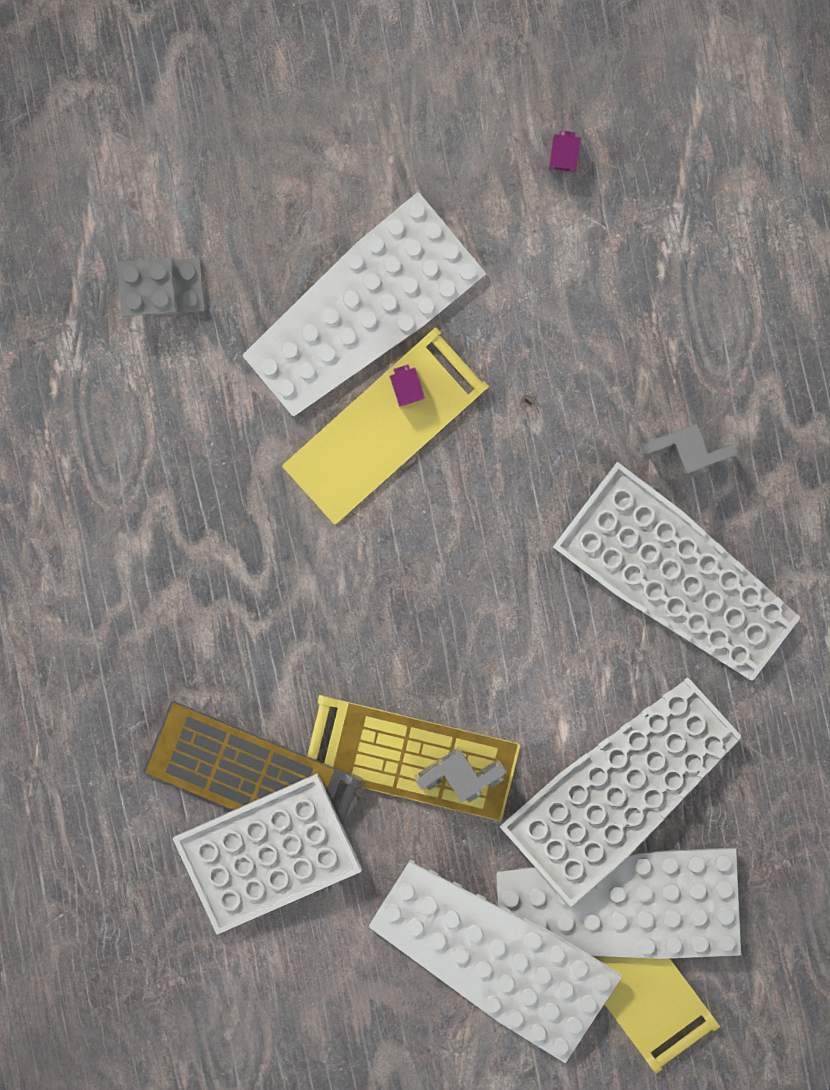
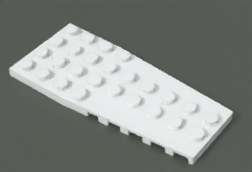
[243,192,486,416]
[553,462,800,680]
[500,678,741,908]
[497,848,741,959]
[369,860,622,1063]

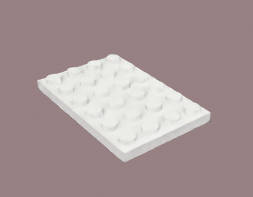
[172,773,362,934]

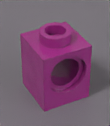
[549,131,581,172]
[390,364,425,407]

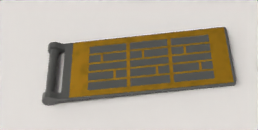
[143,701,364,824]

